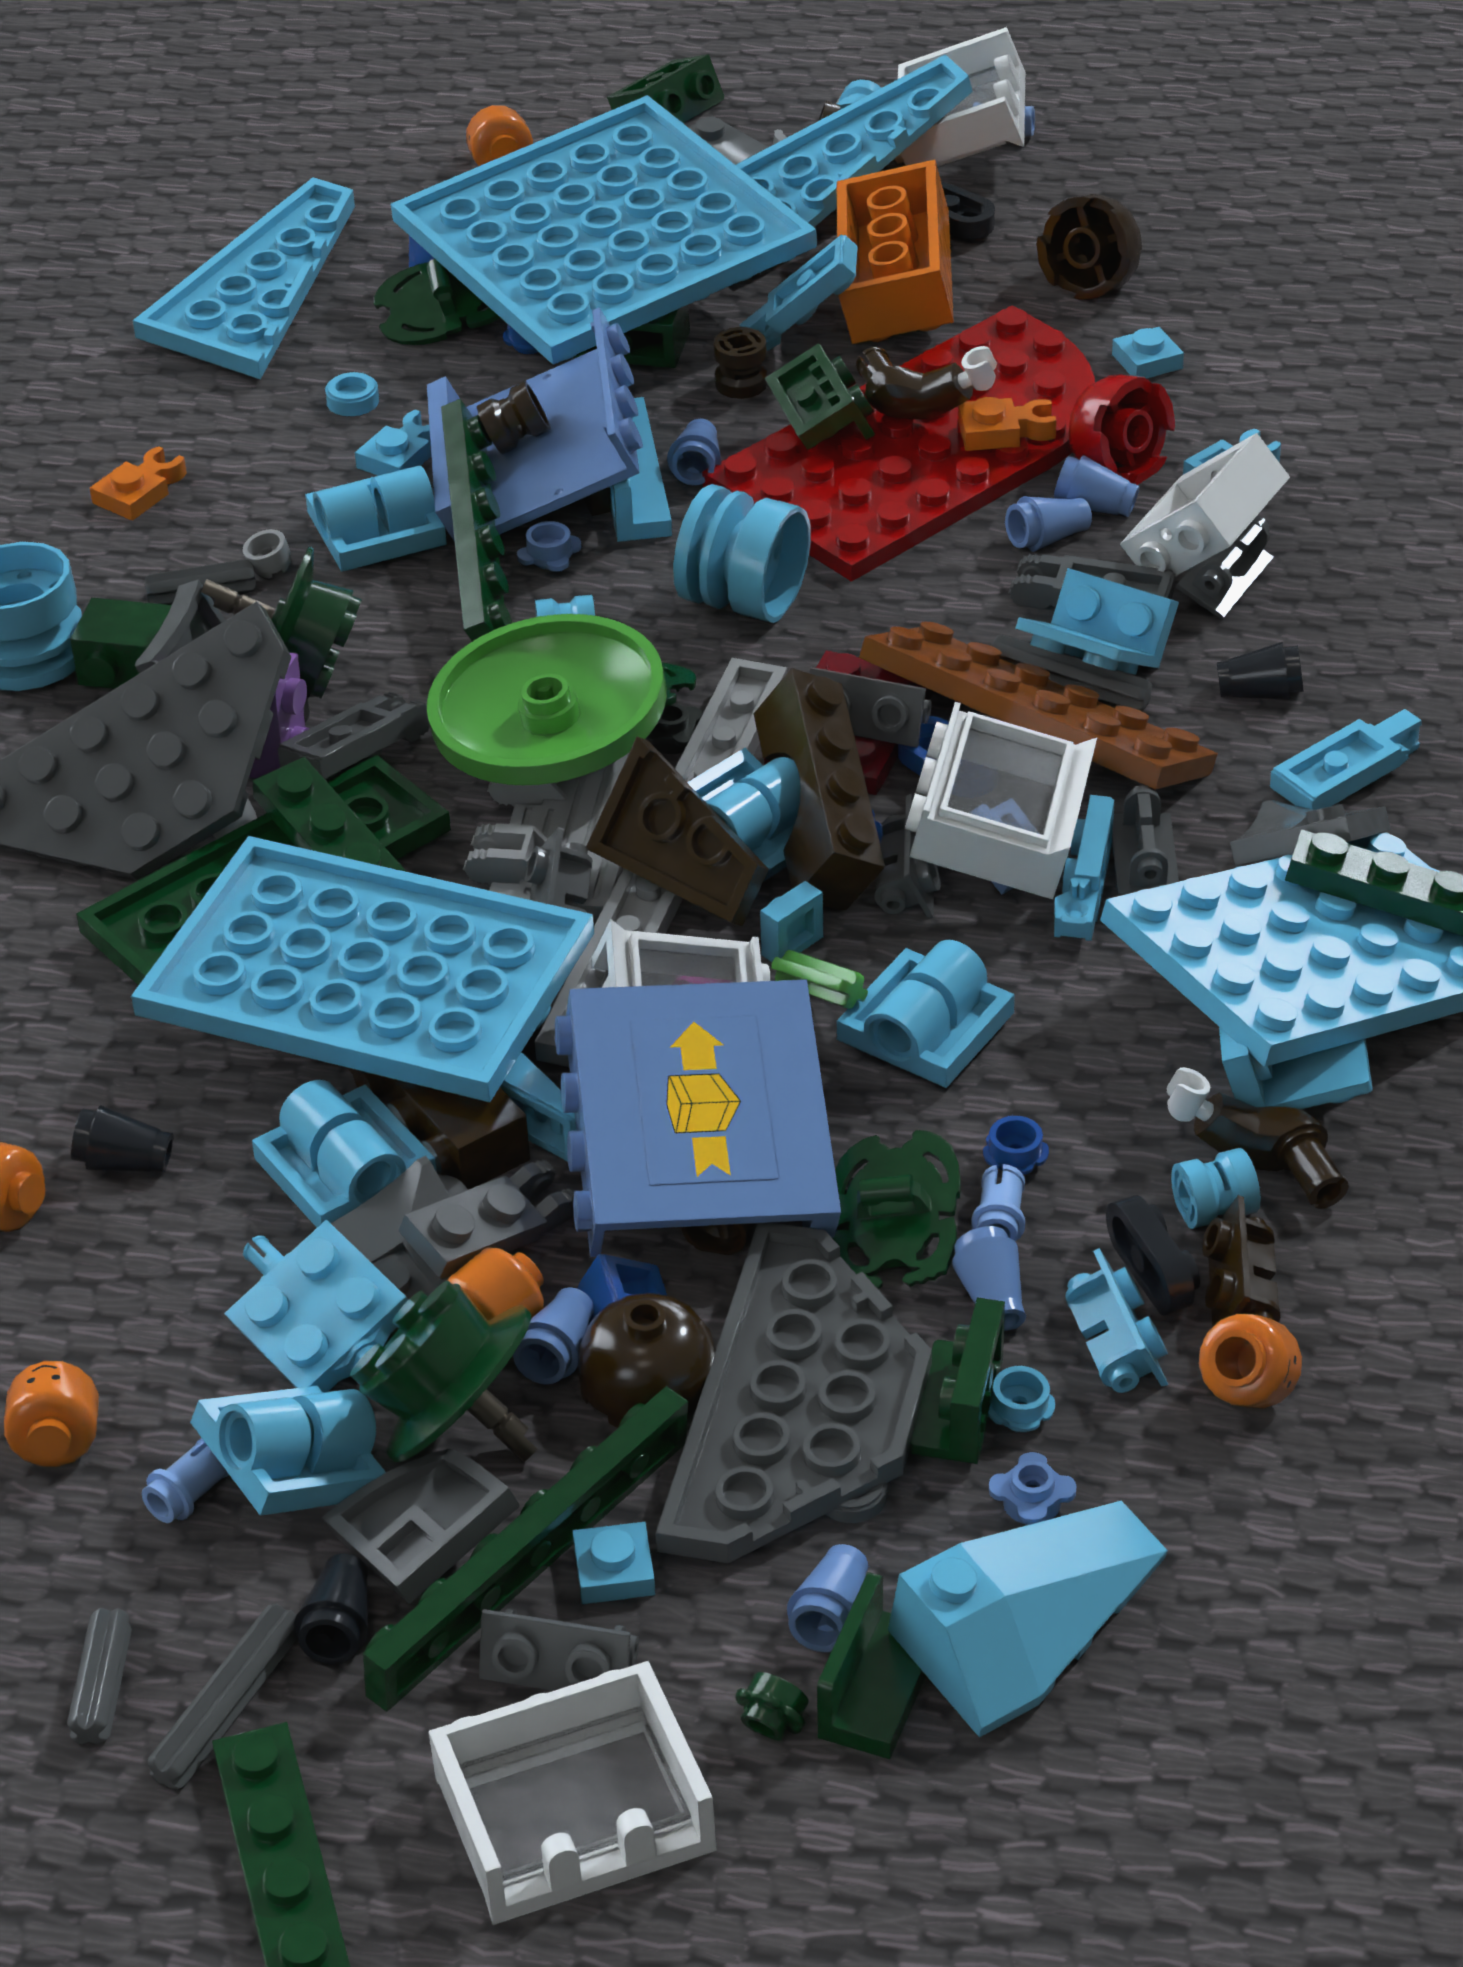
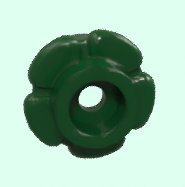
[735,1672,809,1741]

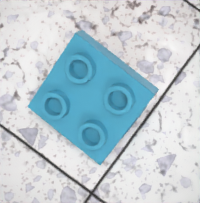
[305,465,447,572]
[688,748,801,882]
[837,940,1015,1088]
[252,1080,437,1228]
[190,1386,386,1516]

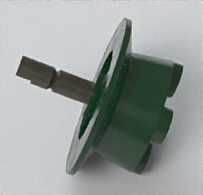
[201,546,362,699]
[350,1280,537,1462]

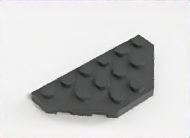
[0,601,291,880]
[655,1222,932,1563]

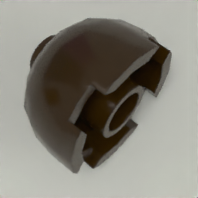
[1036,194,1142,300]
[578,1293,715,1428]

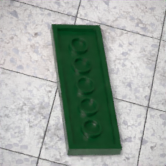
[76,755,451,985]

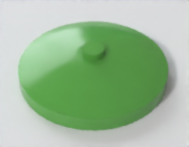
[427,614,667,786]

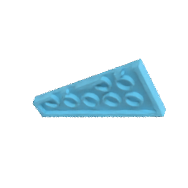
[736,54,973,273]
[133,177,355,380]

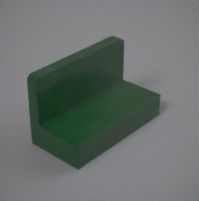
[817,1572,926,1759]

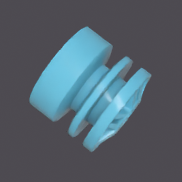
[673,484,811,623]
[0,542,82,691]

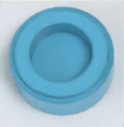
[325,372,379,416]

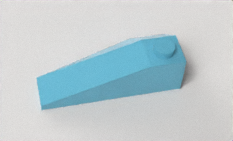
[888,1501,1168,1737]

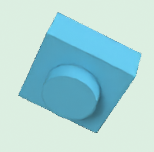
[1112,327,1184,378]
[760,881,823,962]
[573,1522,655,1604]

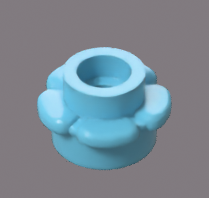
[989,1366,1055,1432]

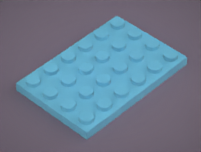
[1100,832,1463,1067]
[131,836,595,1102]

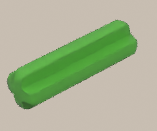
[771,950,868,1009]

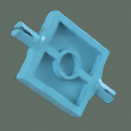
[224,1219,408,1392]

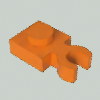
[958,397,1057,451]
[90,446,187,521]

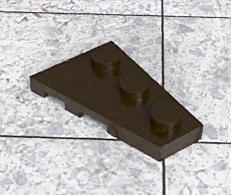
[586,736,769,926]

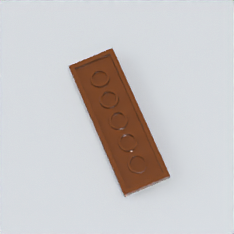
[859,621,1218,790]

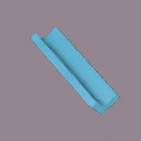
[610,397,672,542]

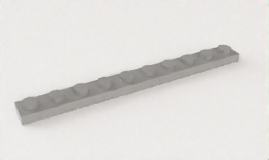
[535,658,787,1067]

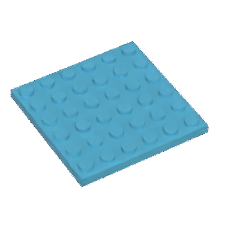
[391,95,817,365]

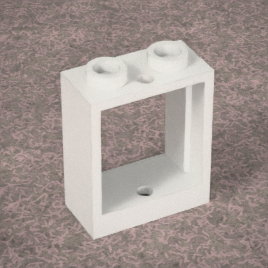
[1120,433,1290,576]

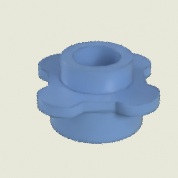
[517,521,581,571]
[989,1452,1076,1525]

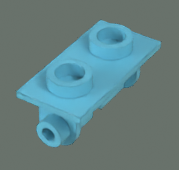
[1065,1248,1169,1393]

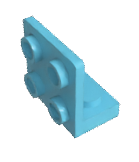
[1015,568,1179,675]
[1219,1027,1373,1110]

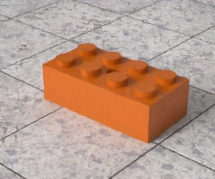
[837,159,954,344]

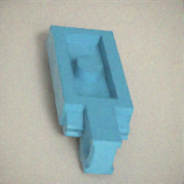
[740,234,858,350]
[1270,709,1422,809]
[1054,795,1114,941]

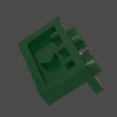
[607,54,724,123]
[765,343,876,450]
[909,1297,1005,1464]

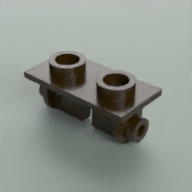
[1202,1195,1281,1327]

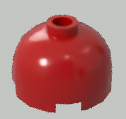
[1068,375,1175,485]

